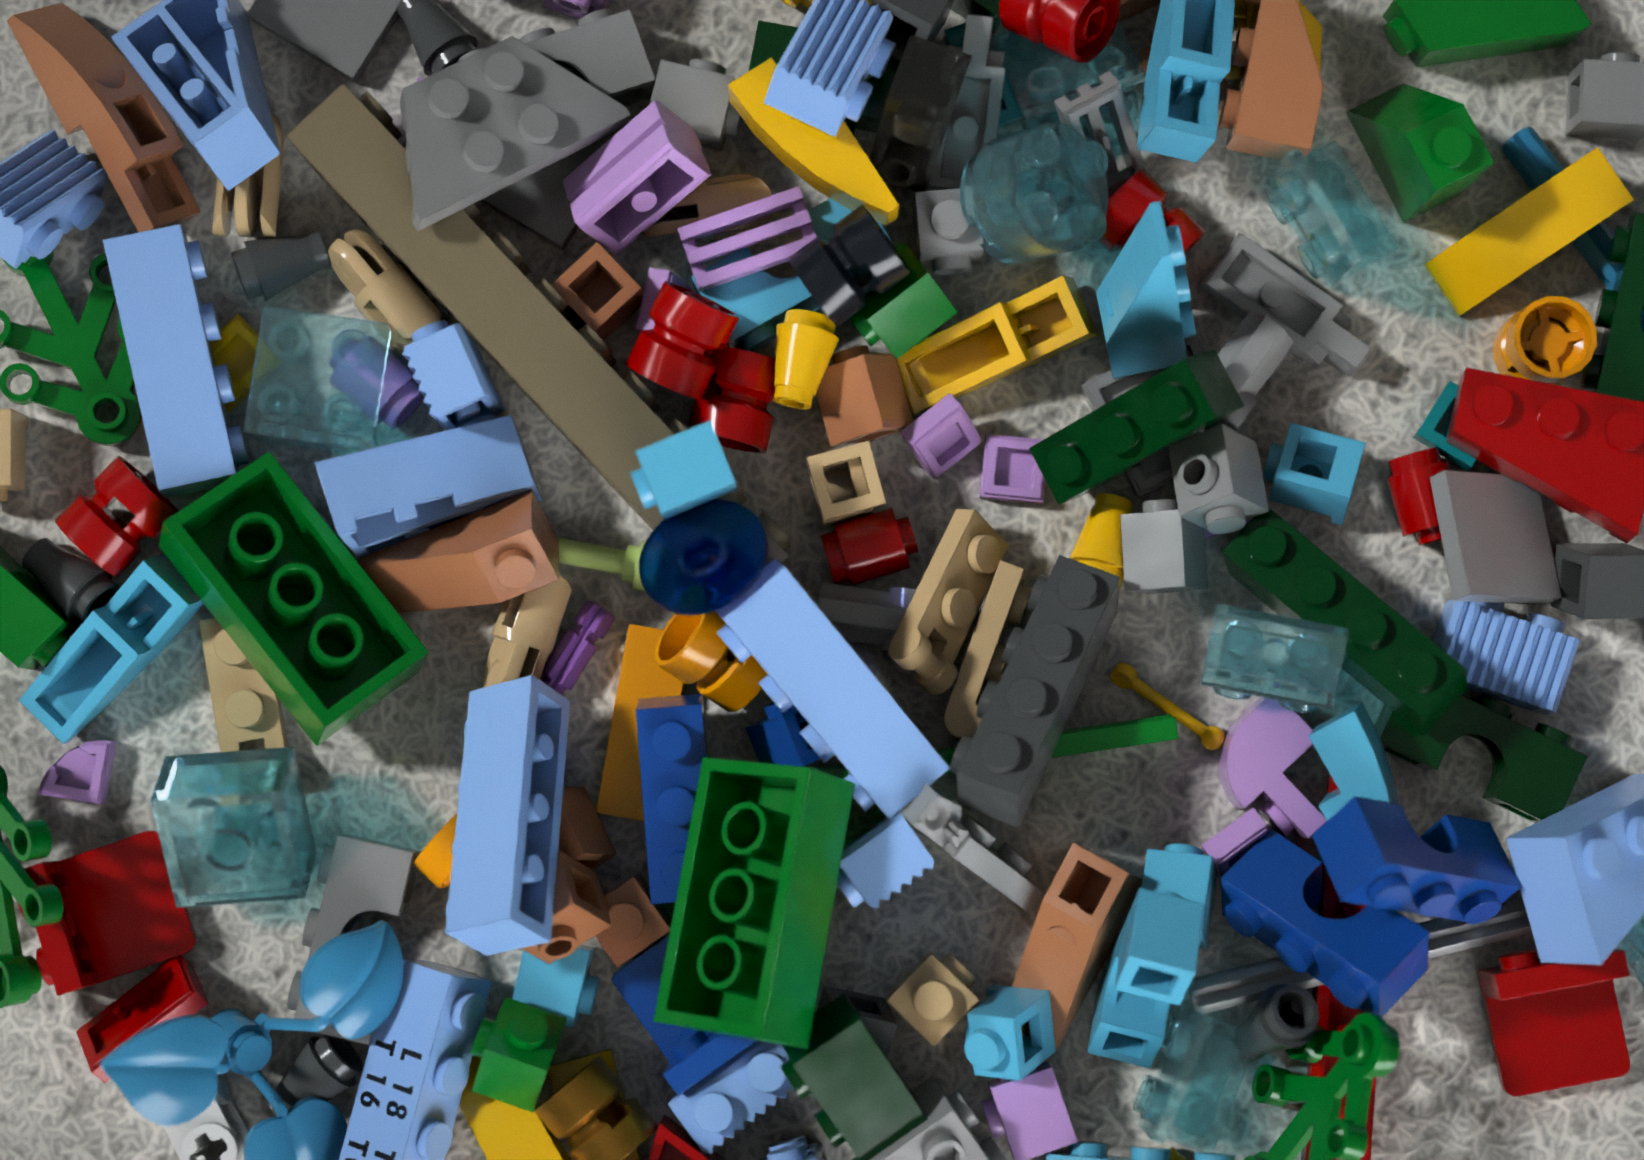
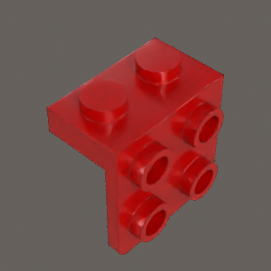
[18,831,197,996]
[1477,949,1630,1096]

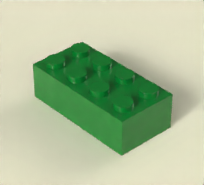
[159,451,429,746]
[653,757,855,1049]

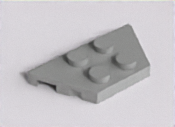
[400,36,631,231]

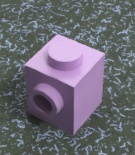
[981,1061,1078,1160]

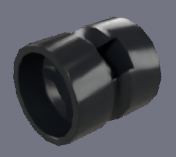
[788,204,912,326]

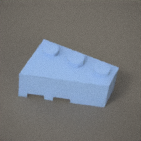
[111,0,281,191]
[314,414,543,558]
[1506,774,1644,965]

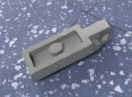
[926,14,1006,196]
[1199,233,1371,377]
[901,783,1046,912]

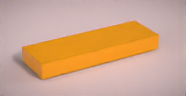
[596,624,684,821]

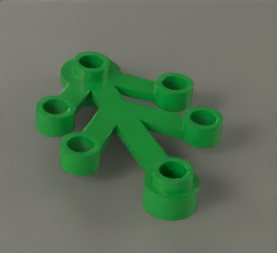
[0,250,141,446]
[0,765,63,1008]
[1244,1012,1400,1160]

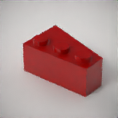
[1446,367,1644,544]

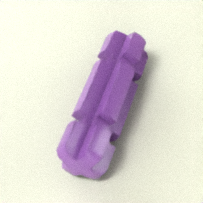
[541,600,614,695]

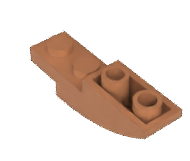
[7,3,201,232]

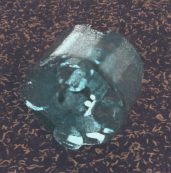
[960,122,1108,264]

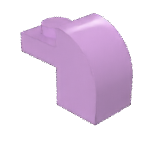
[1218,690,1327,838]

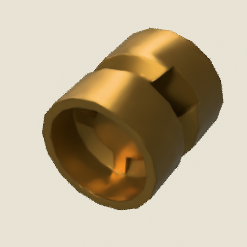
[534,1055,658,1160]

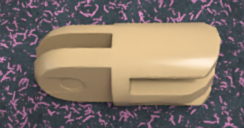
[212,112,284,238]
[641,174,772,242]
[328,229,442,356]
[482,575,572,688]

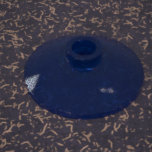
[639,499,768,615]

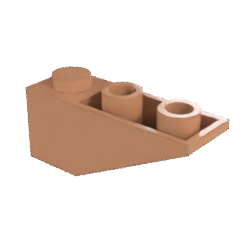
[1219,0,1324,164]
[1012,843,1143,1052]

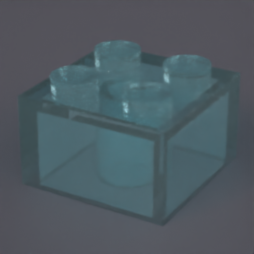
[150,747,317,908]

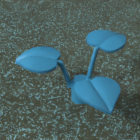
[100,920,403,1160]

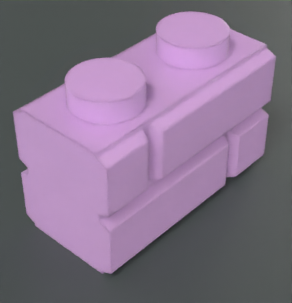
[562,100,711,254]

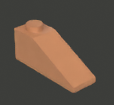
[357,490,559,614]

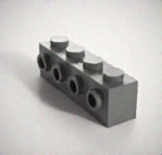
[950,555,1120,828]

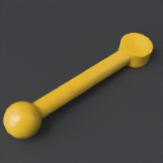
[1110,662,1225,751]

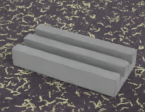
[1053,70,1147,204]

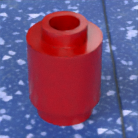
[1386,447,1451,545]
[820,507,919,585]

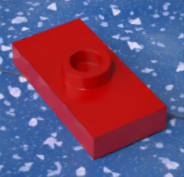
[76,955,209,1083]

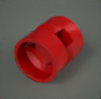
[999,0,1121,64]
[1085,168,1206,254]
[625,281,740,400]
[688,347,775,453]
[55,455,179,577]

